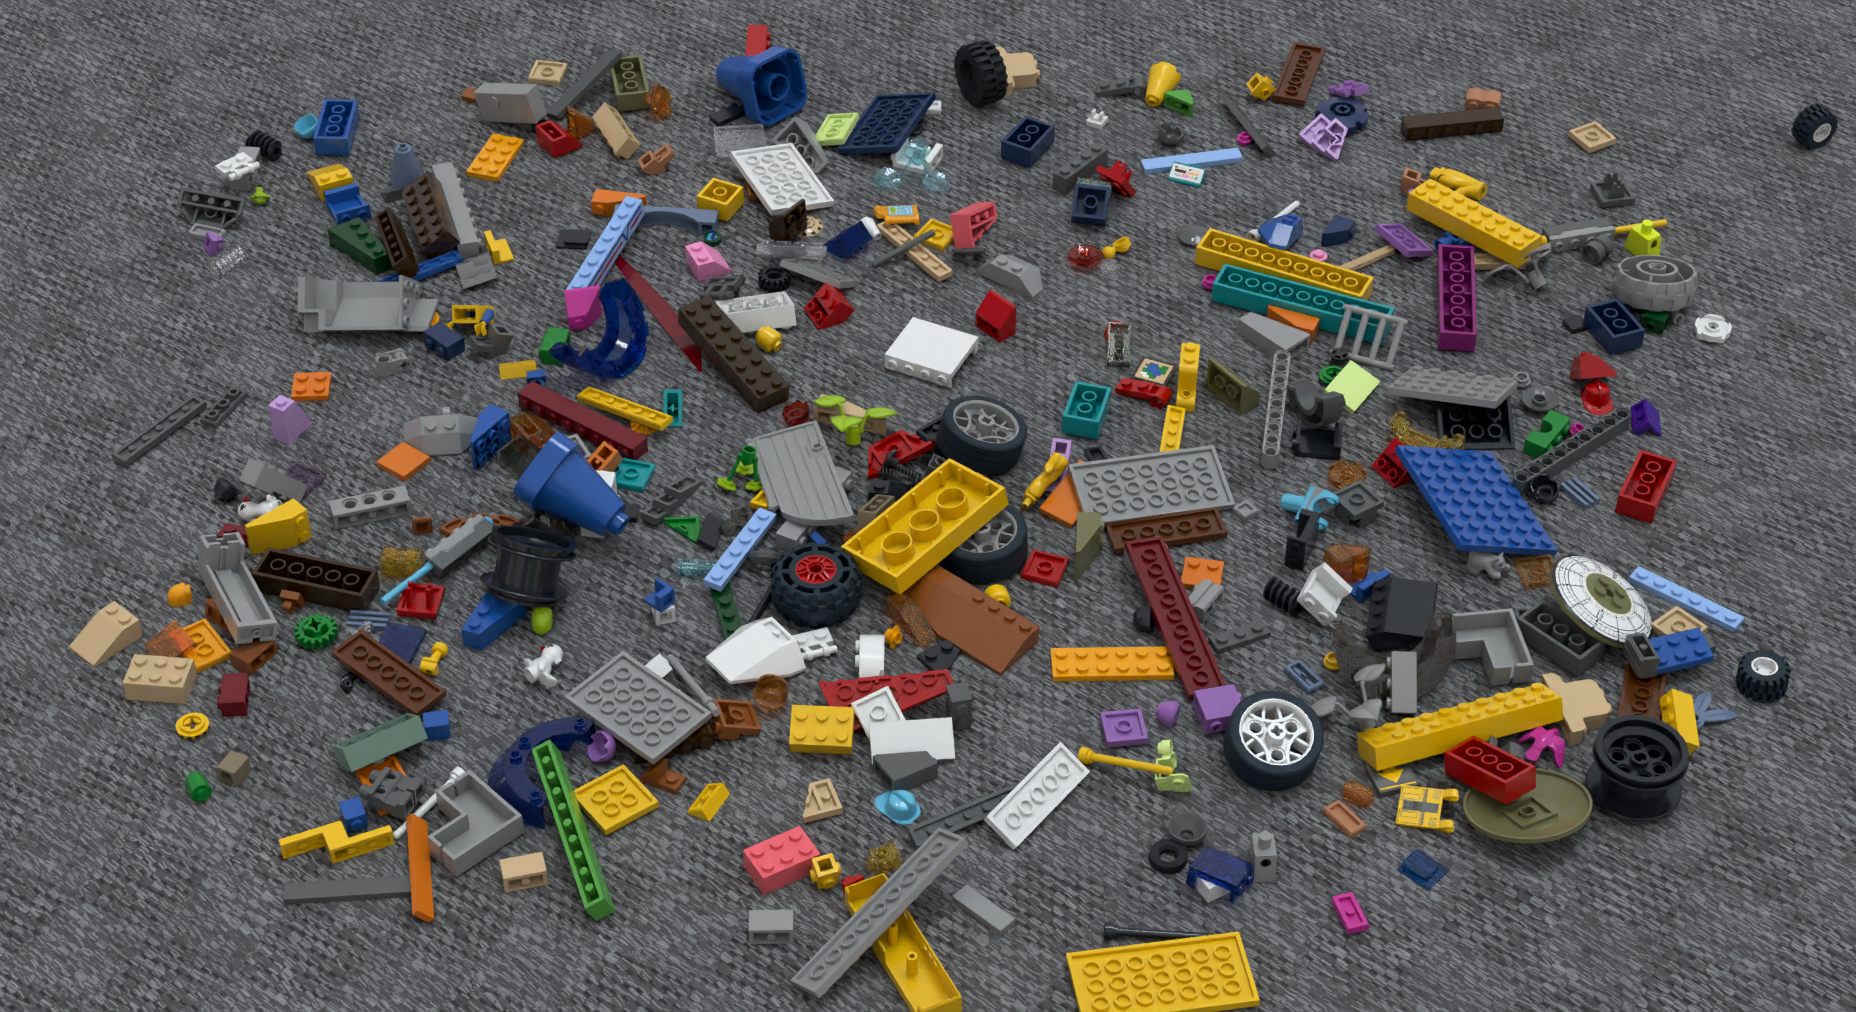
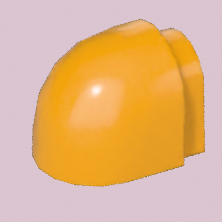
[167,583,193,607]

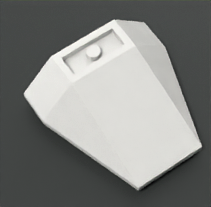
[705,617,806,684]

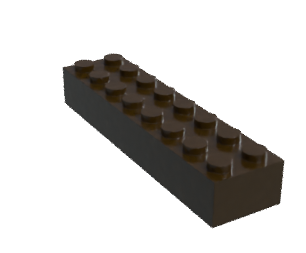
[678,295,790,413]

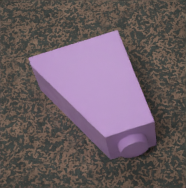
[268,395,312,445]

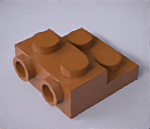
[711,699,761,740]

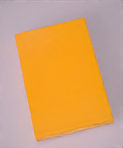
[169,618,232,673]

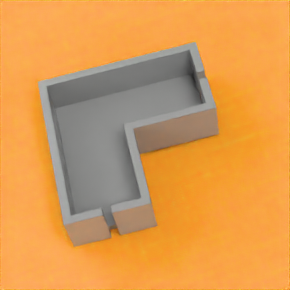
[1432,608,1534,686]
[427,770,524,877]

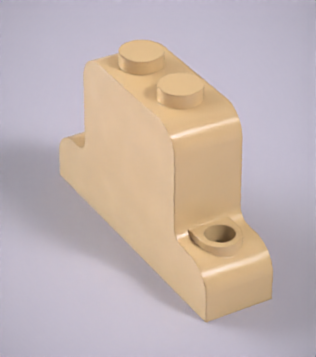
[995,47,1040,97]
[1541,673,1612,746]

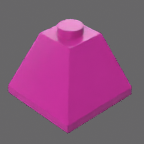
[564,285,602,331]

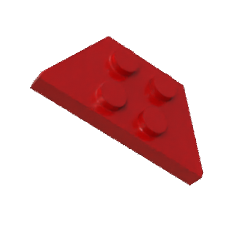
[867,430,934,480]

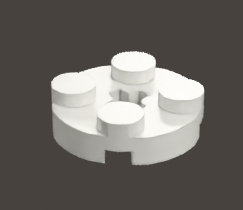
[1694,314,1732,344]

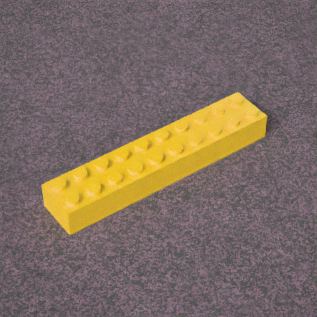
[1195,228,1374,301]
[1357,683,1563,771]

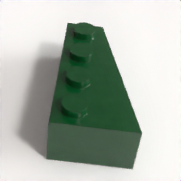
[328,218,392,275]

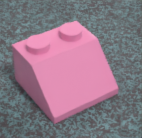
[685,242,732,282]

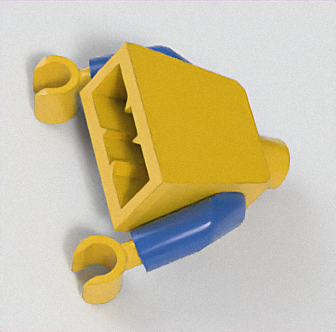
[445,305,496,336]

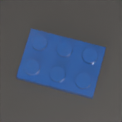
[1649,627,1714,675]

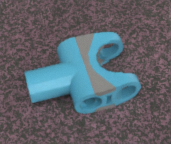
[1281,486,1340,530]

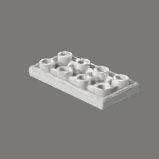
[869,717,955,765]

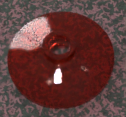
[1068,244,1103,267]

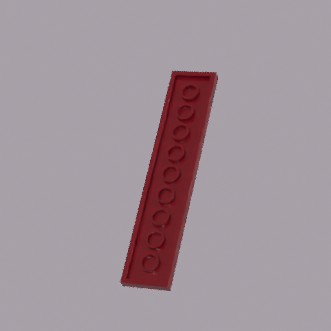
[1124,536,1226,700]

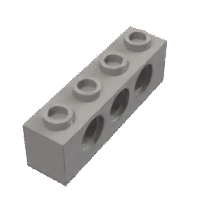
[329,485,412,529]

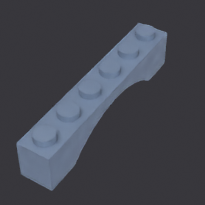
[612,204,719,235]

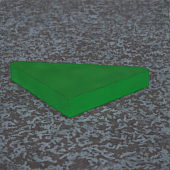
[664,516,700,545]

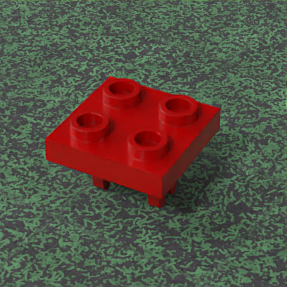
[1095,160,1136,197]
[396,581,445,619]

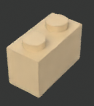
[499,852,548,892]

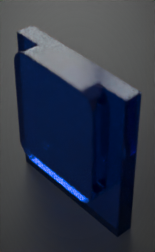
[1397,850,1449,890]

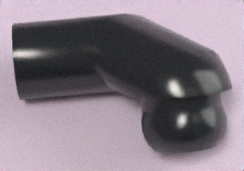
[340,671,359,692]

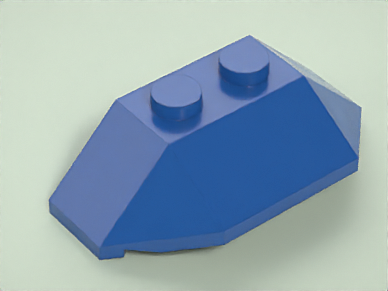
[1258,213,1303,250]

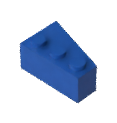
[461,592,526,651]

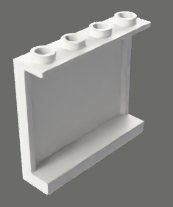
[885,317,978,388]

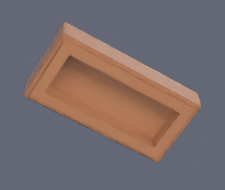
[1322,800,1367,839]

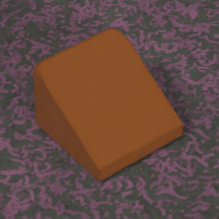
[412,517,433,534]

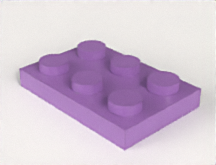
[1374,223,1434,258]

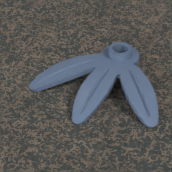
[1694,692,1738,731]

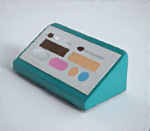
[1168,162,1206,188]

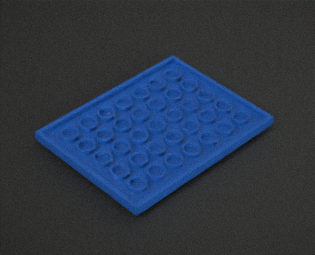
[1395,445,1558,556]

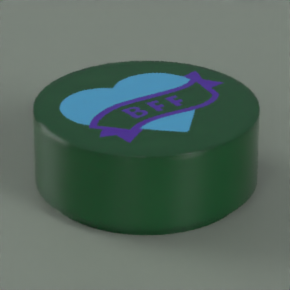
[704,231,721,247]

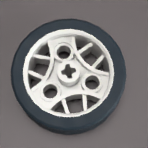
[1223,690,1324,791]

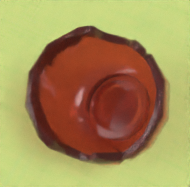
[782,399,810,426]

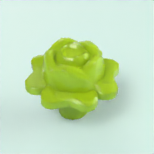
[249,187,270,205]

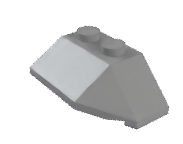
[976,254,1043,299]
[403,414,478,456]

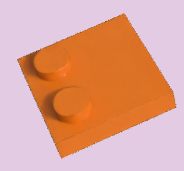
[1181,557,1224,589]

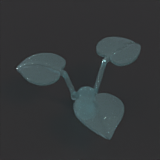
[872,135,952,193]

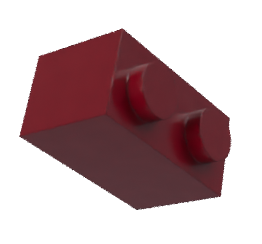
[217,673,251,717]

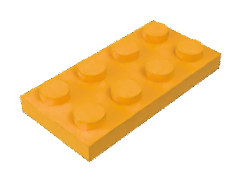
[466,133,524,182]

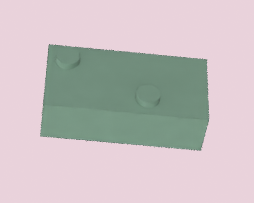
[332,713,428,772]

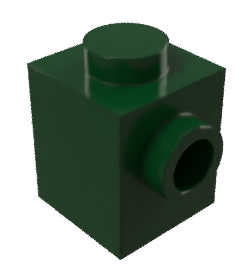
[1640,310,1671,335]

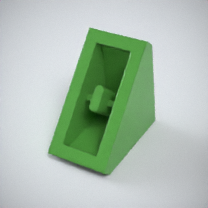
[1164,90,1194,117]

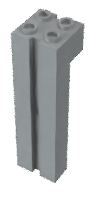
[198,532,278,644]

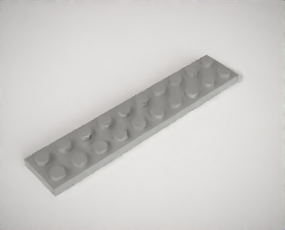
[790,827,969,998]

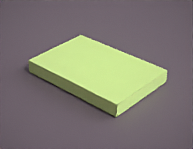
[815,113,860,146]
[1323,360,1380,415]

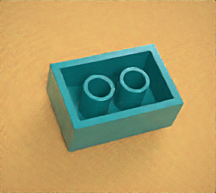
[1062,381,1112,439]

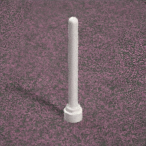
[1246,201,1300,242]
[393,767,465,839]

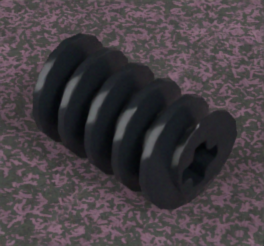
[245,130,282,161]
[1263,576,1304,616]

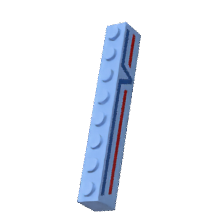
[566,196,644,290]

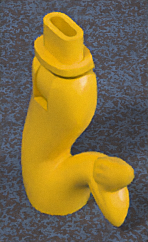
[1429,167,1487,201]
[1020,452,1069,510]

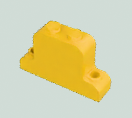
[1176,342,1200,412]

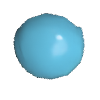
[294,114,318,139]

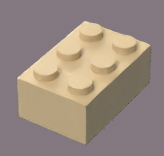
[123,654,197,704]

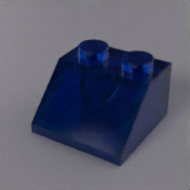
[820,221,873,259]

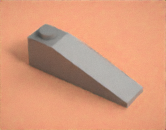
[773,117,829,174]

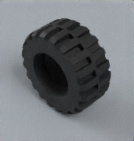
[954,40,1008,107]

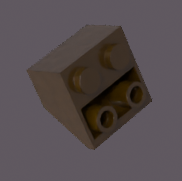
[768,198,807,245]

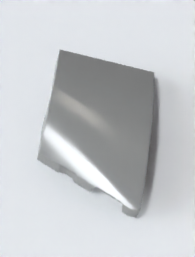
[456,251,497,289]

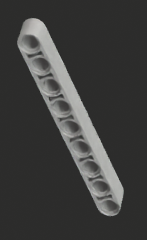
[1261,350,1291,469]

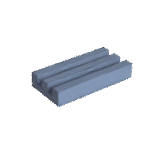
[1560,477,1600,510]
[347,610,391,631]
[1283,659,1325,695]

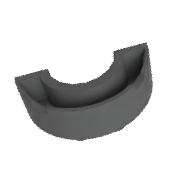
[1286,380,1346,429]

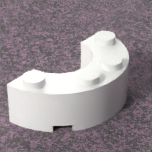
[855,635,885,678]

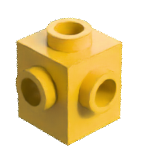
[1246,72,1276,101]
[809,853,842,890]

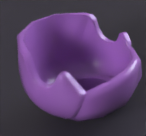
[587,730,616,763]

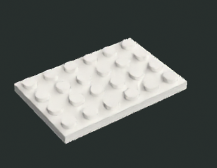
[730,143,834,216]

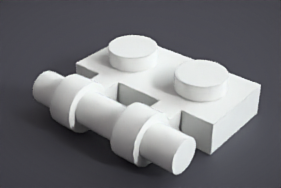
[215,152,260,181]
[792,627,838,662]

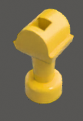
[419,642,449,676]

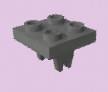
[1590,171,1636,208]

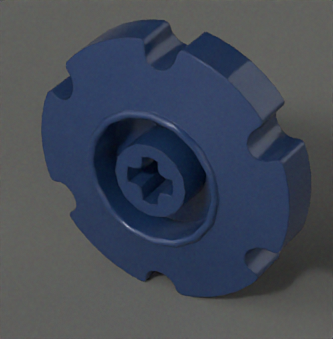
[1315,97,1369,135]

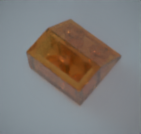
[510,411,556,455]
[1323,542,1371,585]

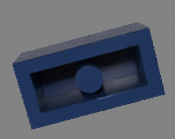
[424,322,465,361]

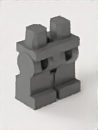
[359,767,425,820]

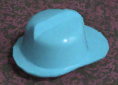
[875,790,921,825]

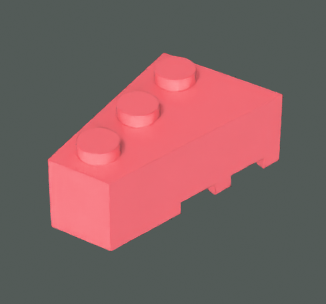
[950,202,997,248]

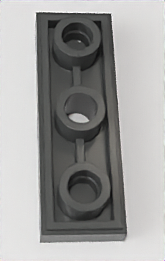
[200,387,248,429]

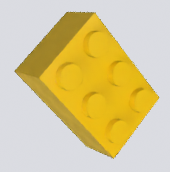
[789,705,855,755]

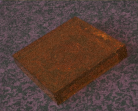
[1513,554,1555,590]
[144,620,197,658]

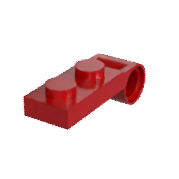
[1115,378,1172,410]

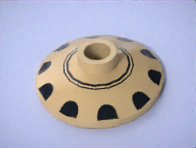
[798,216,823,238]

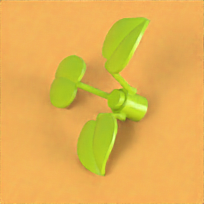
[814,395,899,445]

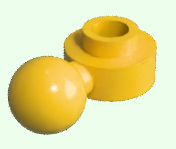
[1102,237,1131,259]

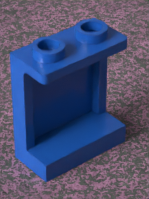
[324,182,372,225]

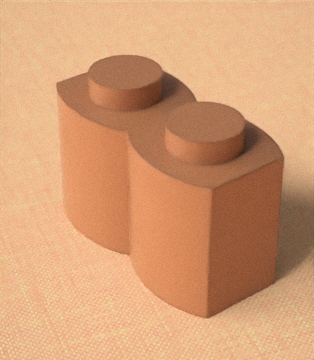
[1465,88,1502,110]

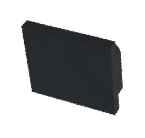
[556,229,591,250]

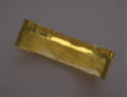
[1389,410,1465,450]

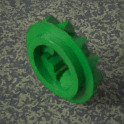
[1319,366,1343,385]

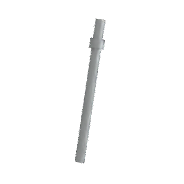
[666,654,720,717]

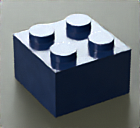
[1071,184,1110,227]

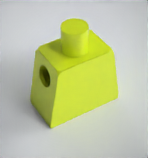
[1624,220,1661,256]

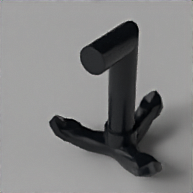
[881,450,922,487]

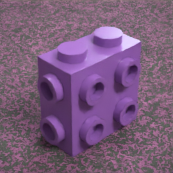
[1193,684,1242,734]

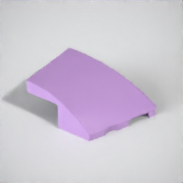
[1298,113,1348,161]

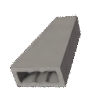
[1237,312,1311,360]

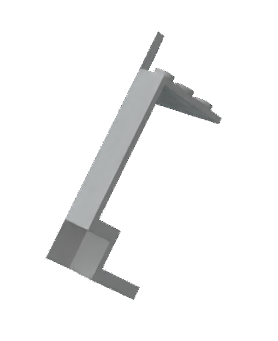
[298,275,440,332]

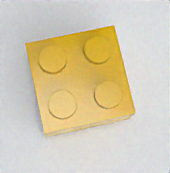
[697,178,744,222]

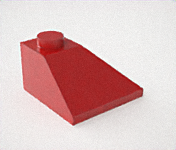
[1570,352,1617,379]

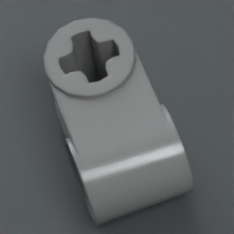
[375,348,412,377]

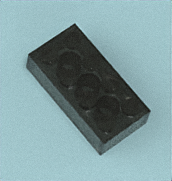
[1107,322,1131,368]

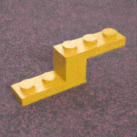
[279,820,394,864]

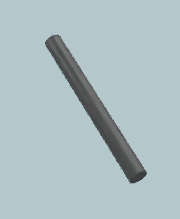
[871,229,935,268]

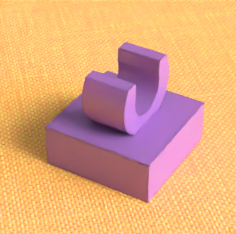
[203,232,225,256]

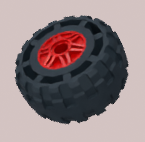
[771,543,862,629]

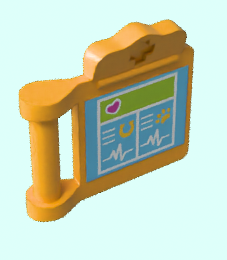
[874,205,920,226]

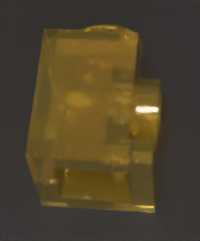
[866,839,901,875]

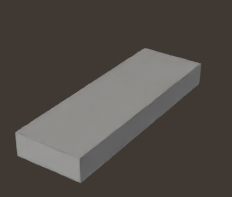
[952,884,1015,936]

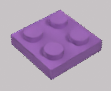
[1100,709,1148,748]

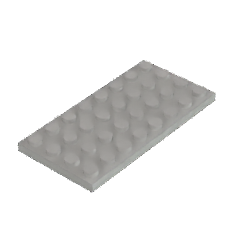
[1068,445,1235,527]

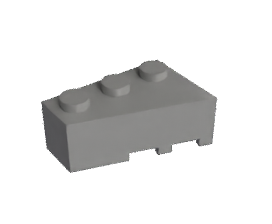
[239,459,308,503]

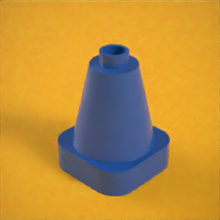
[716,46,808,125]
[513,432,630,536]

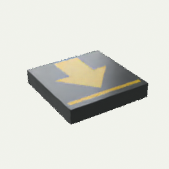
[1364,763,1419,798]

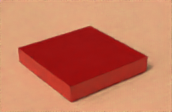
[1020,549,1070,588]

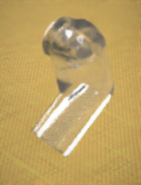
[345,621,374,637]

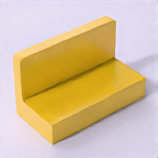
[484,230,514,265]

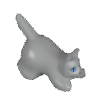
[1466,551,1511,579]

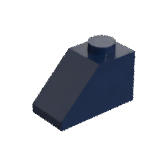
[1321,215,1356,247]

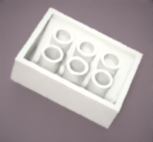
[715,291,796,334]

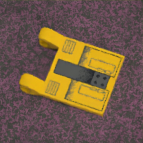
[1396,785,1459,833]

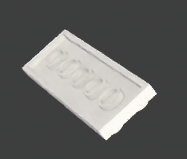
[983,742,1090,850]

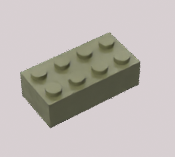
[610,55,651,112]

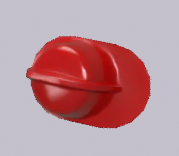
[1580,378,1613,415]

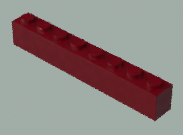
[518,381,648,460]

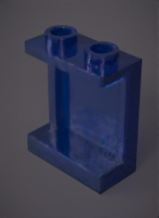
[1186,845,1254,902]

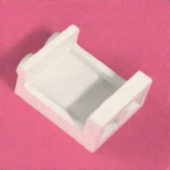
[891,137,943,176]
[1296,562,1353,626]

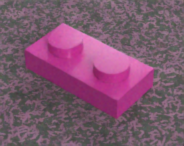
[1331,892,1369,934]

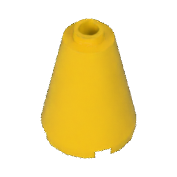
[1145,61,1181,107]

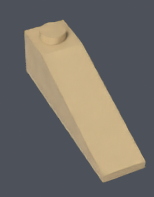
[814,394,887,435]

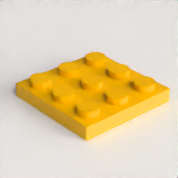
[574,764,659,835]

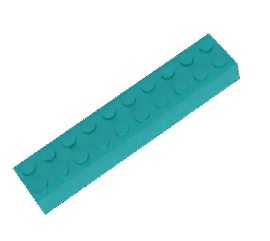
[1211,264,1395,345]

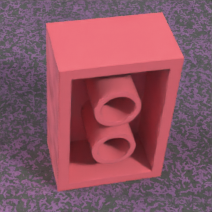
[743,826,821,895]

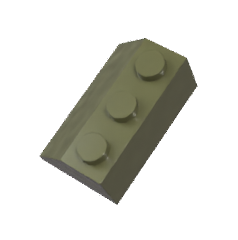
[1206,357,1260,415]

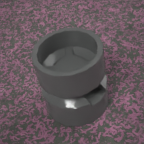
[1581,234,1614,265]

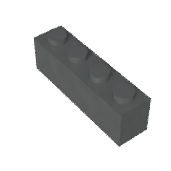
[1052,142,1108,195]

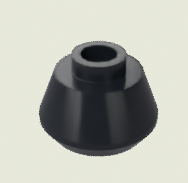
[213,477,239,502]

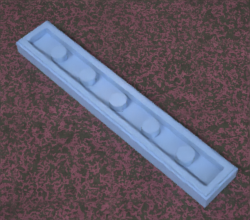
[1140,148,1243,174]

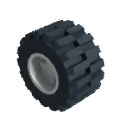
[1791,103,1838,150]
[1735,650,1791,703]

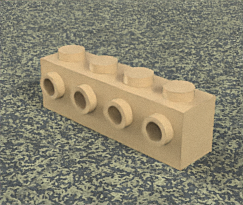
[592,102,640,159]

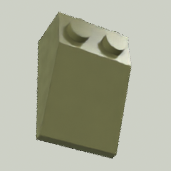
[1075,512,1104,580]

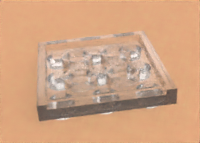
[713,124,766,162]

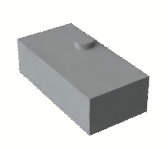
[473,83,547,124]

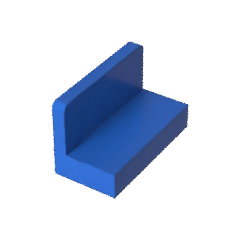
[1349,569,1391,603]

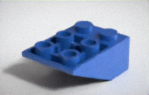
[470,404,512,470]

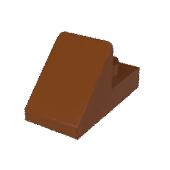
[640,758,687,795]

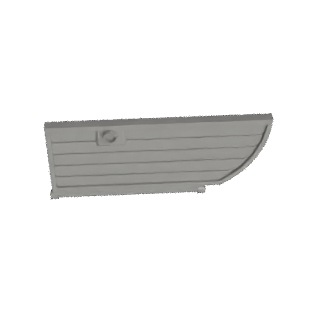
[745,420,855,526]

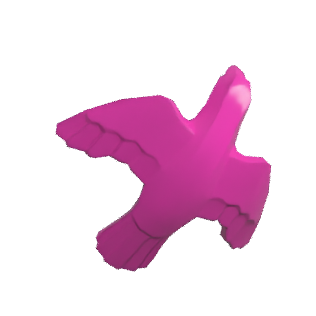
[1515,726,1565,768]

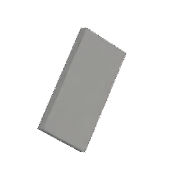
[779,258,857,289]

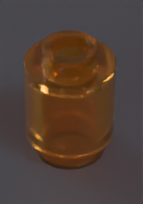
[1342,780,1375,808]

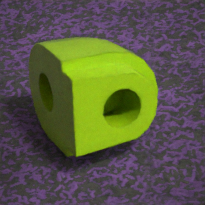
[531,607,553,635]

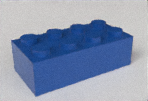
[313,99,360,155]

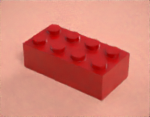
[1615,450,1677,523]
[1444,736,1536,805]

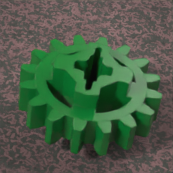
[294,613,338,650]

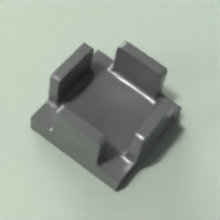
[1333,480,1385,528]

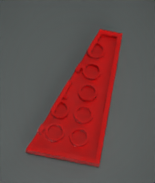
[818,669,954,733]

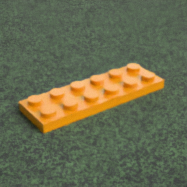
[1050,646,1174,682]

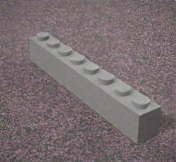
[432,162,482,258]

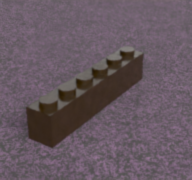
[1401,107,1504,141]
[375,207,420,278]

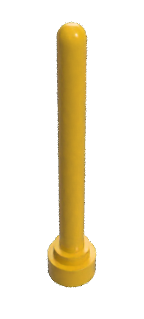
[1078,747,1173,775]

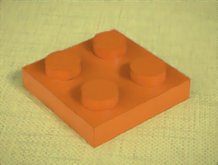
[291,372,332,402]

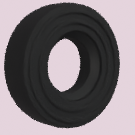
[1149,839,1188,874]

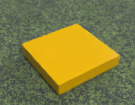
[913,218,954,252]

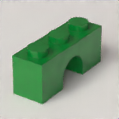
[1523,410,1571,459]

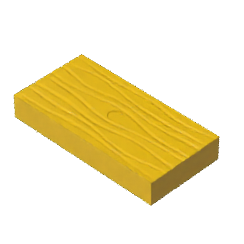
[841,458,1008,595]

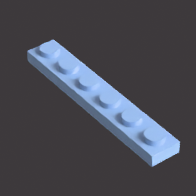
[703,507,777,592]
[1628,566,1744,633]

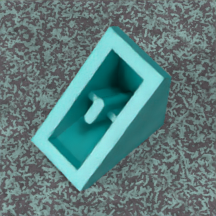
[663,389,683,427]

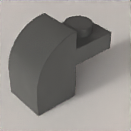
[468,324,514,359]

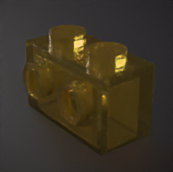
[379,547,424,579]

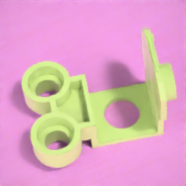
[1155,740,1192,792]

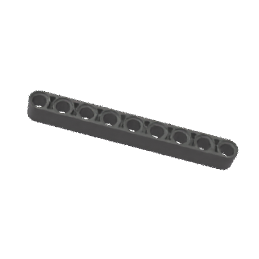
[1512,407,1631,495]

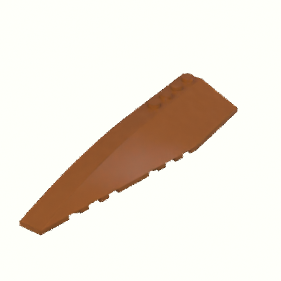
[842,528,1040,676]

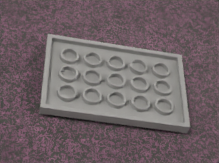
[1388,366,1518,408]
[564,651,712,765]

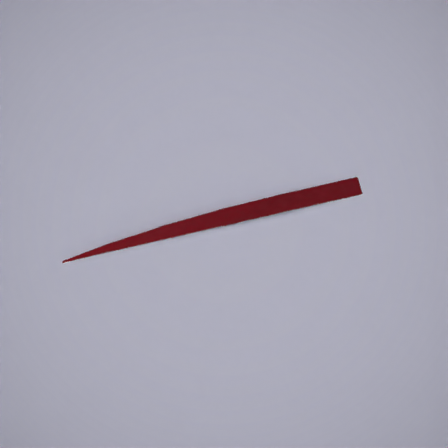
[614,255,702,372]

